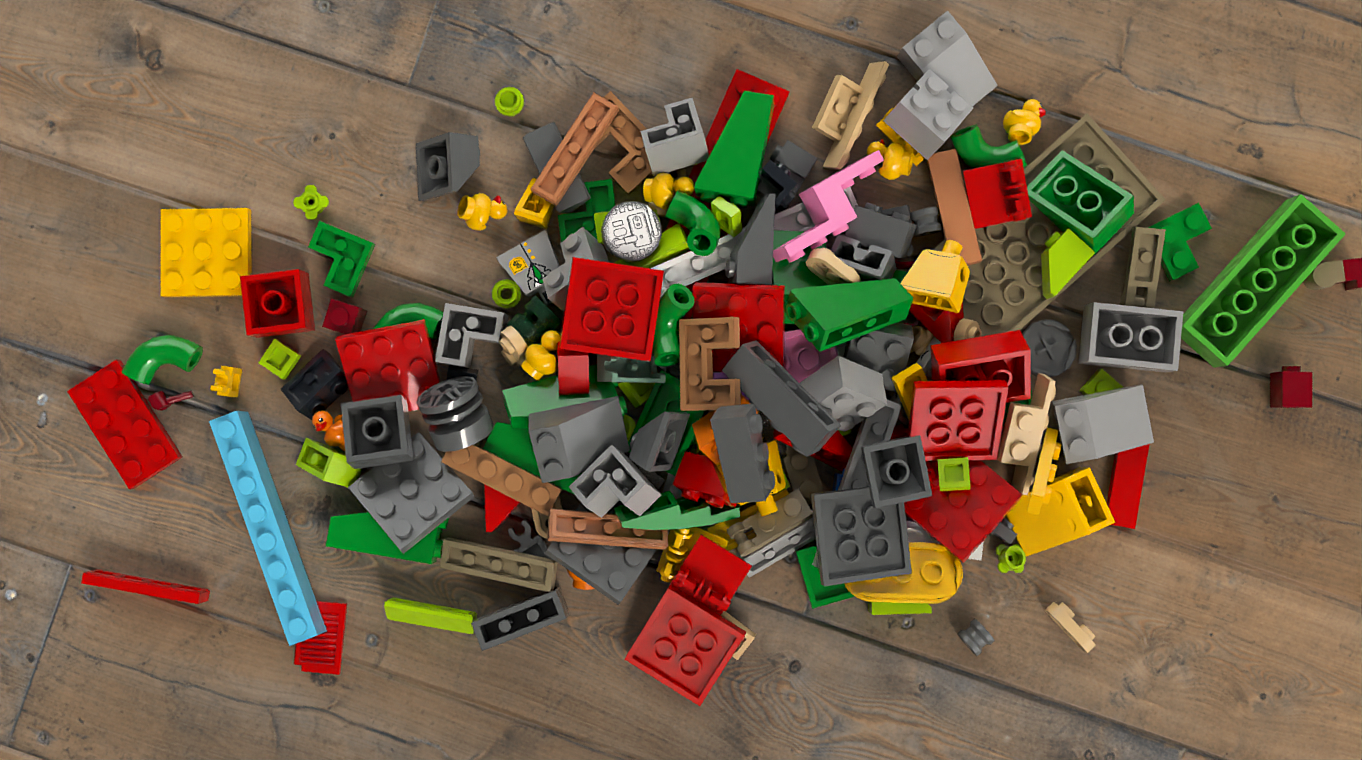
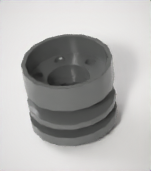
[416,376,494,452]

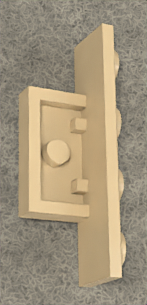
[812,61,889,170]
[997,373,1056,495]

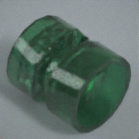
[506,295,562,346]

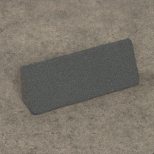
[523,122,591,213]

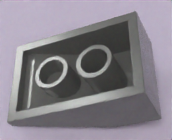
[529,396,630,483]

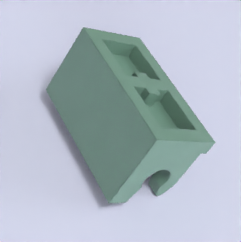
[597,353,665,383]

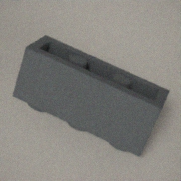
[710,404,775,503]
[471,587,569,651]

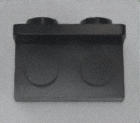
[281,349,349,420]

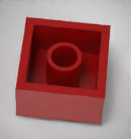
[240,269,315,338]

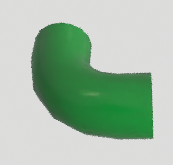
[950,124,1028,169]
[665,190,721,256]
[652,284,694,366]
[373,303,443,340]
[121,335,203,385]

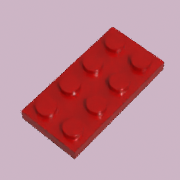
[67,359,183,489]

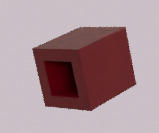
[322,299,367,334]
[1270,366,1312,408]

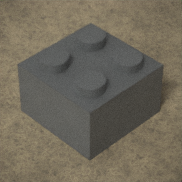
[843,322,914,392]
[341,395,414,469]

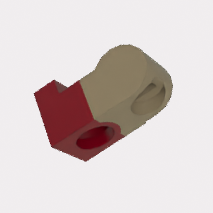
[1303,258,1362,291]

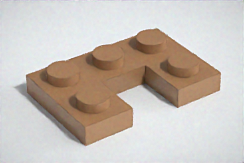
[568,91,652,195]
[679,317,741,411]

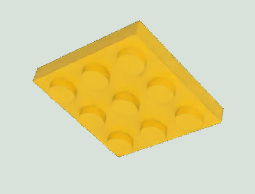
[161,208,252,297]

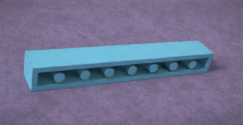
[209,411,327,646]

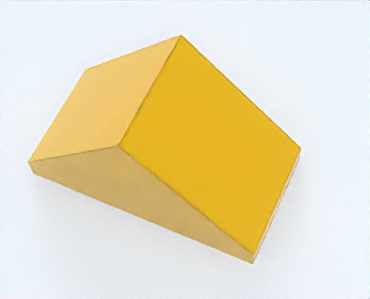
[514,178,554,230]

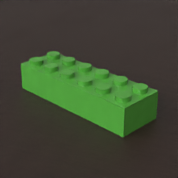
[1181,194,1346,368]

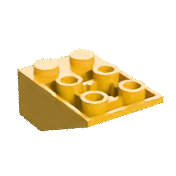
[1006,467,1115,557]

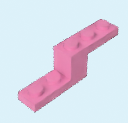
[773,150,884,263]

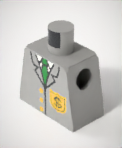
[496,230,560,306]

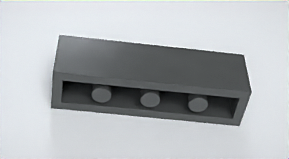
[722,340,841,457]

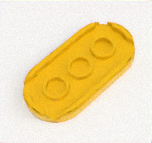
[844,542,963,604]

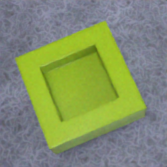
[711,196,742,238]
[258,339,302,380]
[1080,368,1124,395]
[618,382,655,408]
[937,457,971,491]

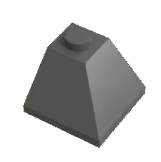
[416,132,480,201]
[629,412,690,472]
[861,435,932,508]

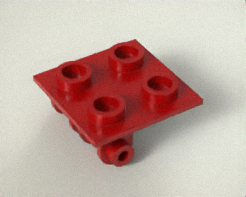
[963,159,1032,229]
[670,534,752,615]

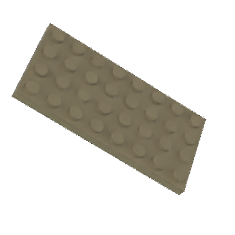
[933,114,1166,336]

